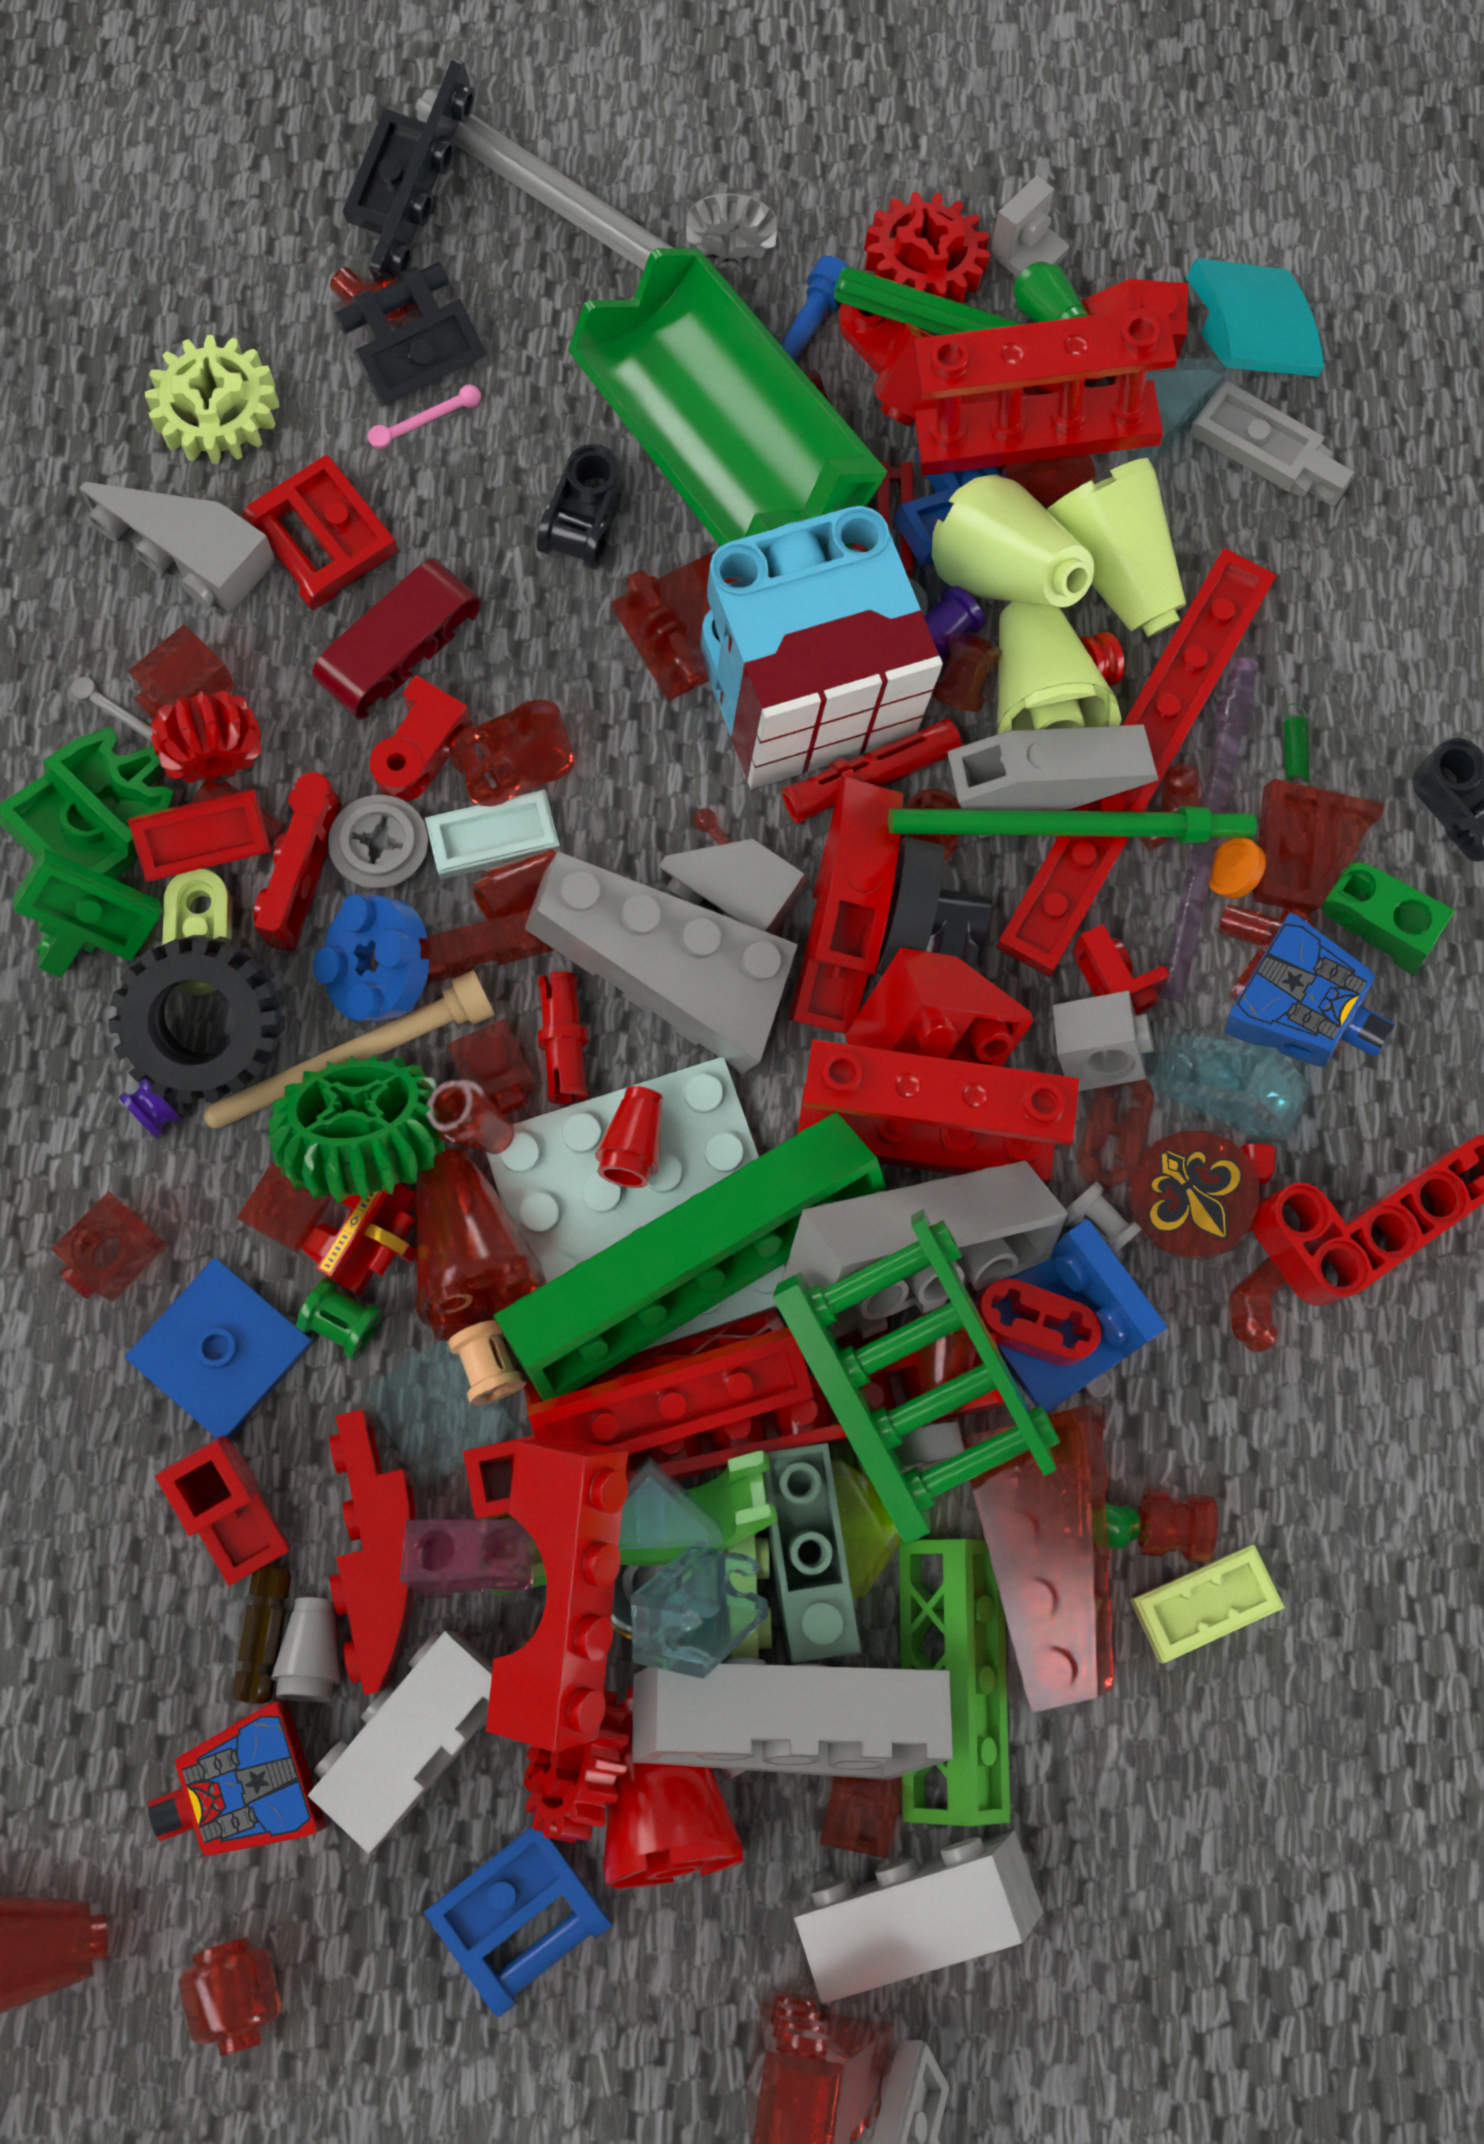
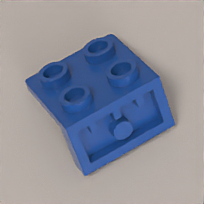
[973,1219,1168,1413]

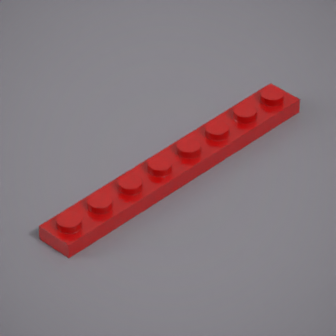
[996,548,1277,978]

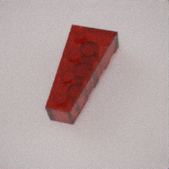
[962,1404,1114,1713]
[745,1992,895,2144]

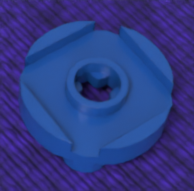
[313,894,429,1023]

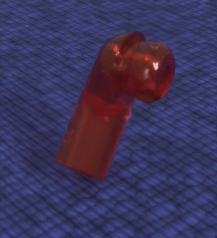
[1139,764,1203,851]
[1219,904,1314,948]

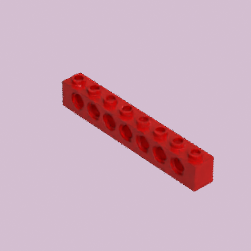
[463,1334,1005,1523]

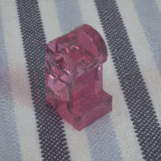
[400,1520,536,1598]

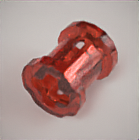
[932,633,1002,712]

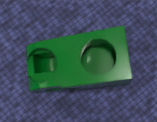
[1321,862,1456,976]

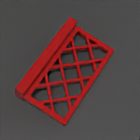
[523,1309,814,1455]

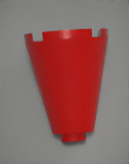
[603,1687,744,1889]

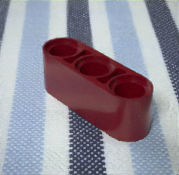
[312,559,482,720]

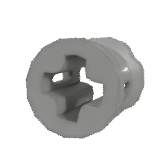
[1063,1182,1142,1254]

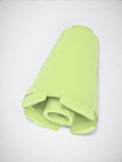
[1046,458,1186,638]
[932,475,1094,607]
[997,602,1122,734]

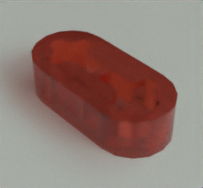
[1076,1079,1154,1190]

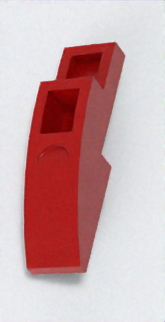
[787,777,903,1035]
[329,1409,418,1695]

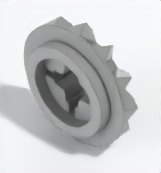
[686,193,778,264]
[328,795,428,892]

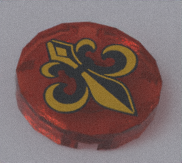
[1130,1131,1260,1260]

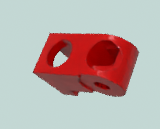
[369,675,473,802]

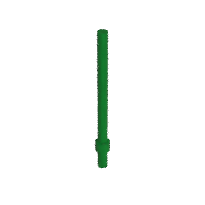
[888,806,1257,844]

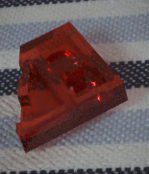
[1252,779,1384,914]

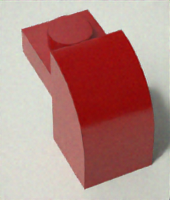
[154,1435,291,1586]

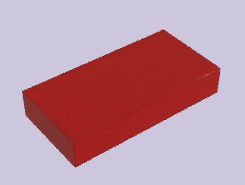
[128,788,272,882]

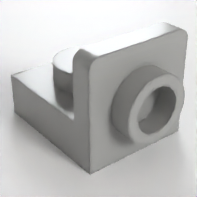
[990,175,1069,277]

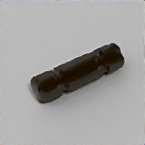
[232,1566,291,1704]

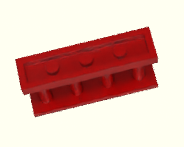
[914,306,1177,476]
[797,1039,1079,1187]

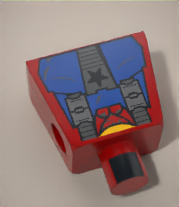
[148,1700,327,1856]

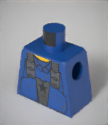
[1224,912,1395,1067]

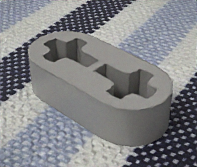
[856,1422,964,1479]

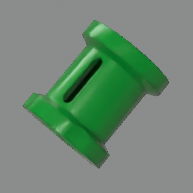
[296,1277,384,1361]

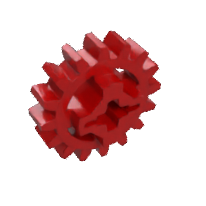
[863,192,990,304]
[523,1686,629,1843]

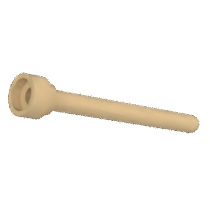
[204,970,495,1129]

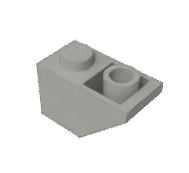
[659,839,811,935]

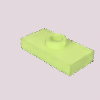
[1130,1545,1285,1663]

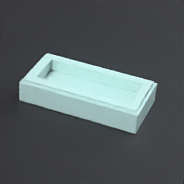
[425,789,560,880]

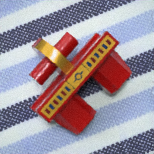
[303,1182,419,1297]

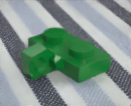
[12,848,162,978]

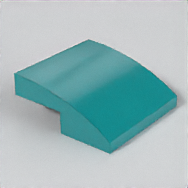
[1186,258,1324,377]

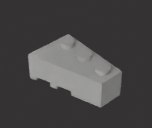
[794,1830,1043,2004]

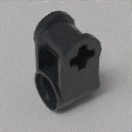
[536,444,622,570]
[1412,738,1484,862]

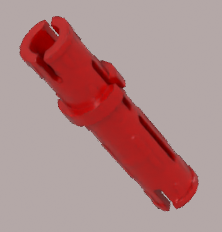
[781,718,963,824]

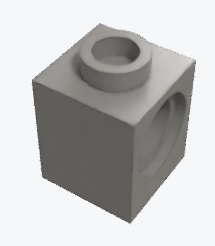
[1053,990,1154,1091]

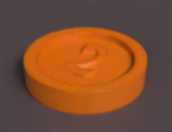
[1206,838,1266,899]

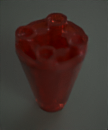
[414,1149,547,1341]

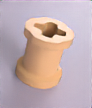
[448,1320,526,1406]

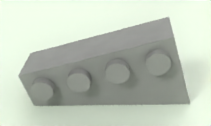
[525,851,798,1074]
[775,1161,1068,1339]
[632,1652,953,1780]

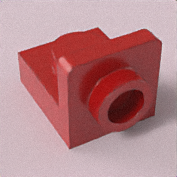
[1071,924,1171,1015]

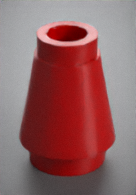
[595,1086,663,1188]

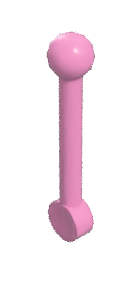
[368,384,481,449]

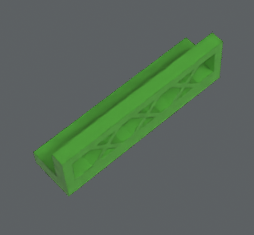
[899,1539,1010,1827]

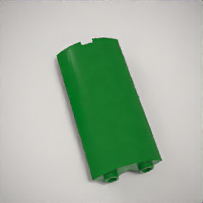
[568,248,888,547]

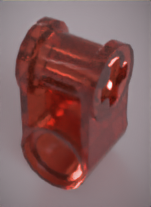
[449,700,576,807]

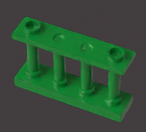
[773,1209,1060,1545]

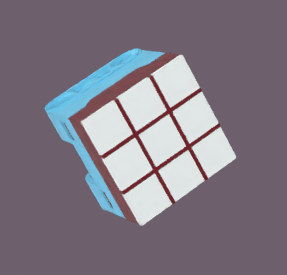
[699,506,943,790]

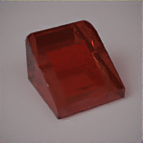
[819,1776,901,1859]

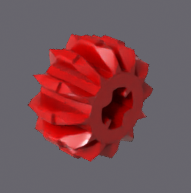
[151,690,262,783]

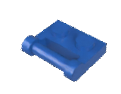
[424,1826,613,2017]

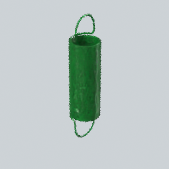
[1283,703,1310,798]

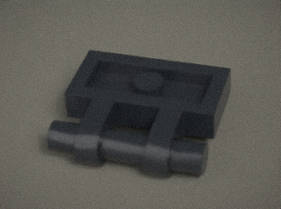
[334,262,487,407]

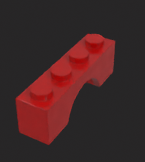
[486,1436,628,1753]

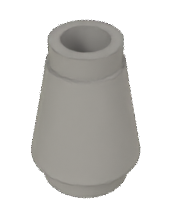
[271,1597,340,1703]

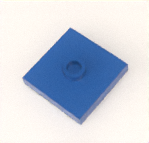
[124,1257,314,1439]

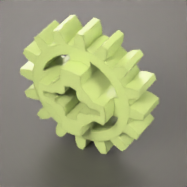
[145,335,279,464]

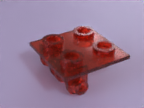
[610,551,734,702]

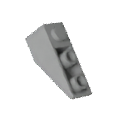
[79,482,276,614]
[948,725,1159,839]

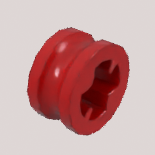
[1079,631,1124,686]

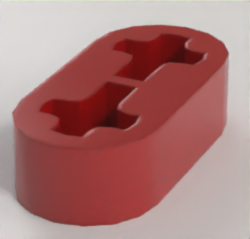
[974,1278,1101,1367]

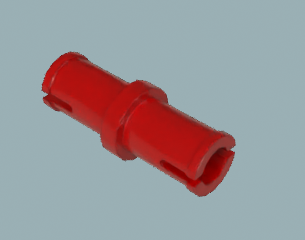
[537,971,589,1105]

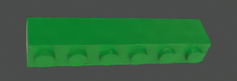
[493,1112,887,1401]

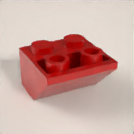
[845,948,1034,1067]

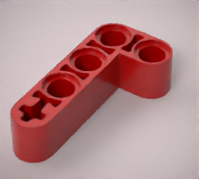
[1251,1134,1484,1306]

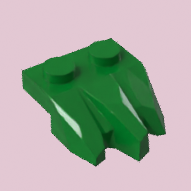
[0,727,174,879]

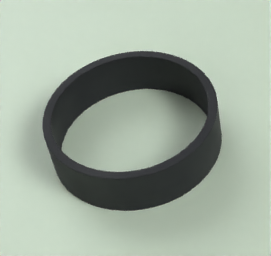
[875,837,944,976]

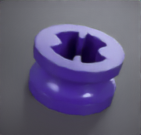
[118,1078,182,1140]

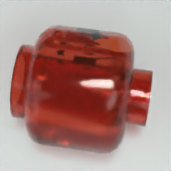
[178,1937,281,2056]

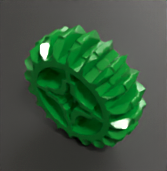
[268,1053,448,1204]

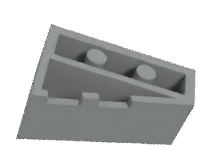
[307,1631,493,1854]

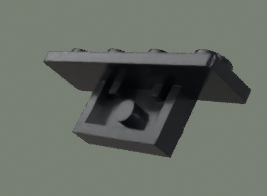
[342,58,475,290]

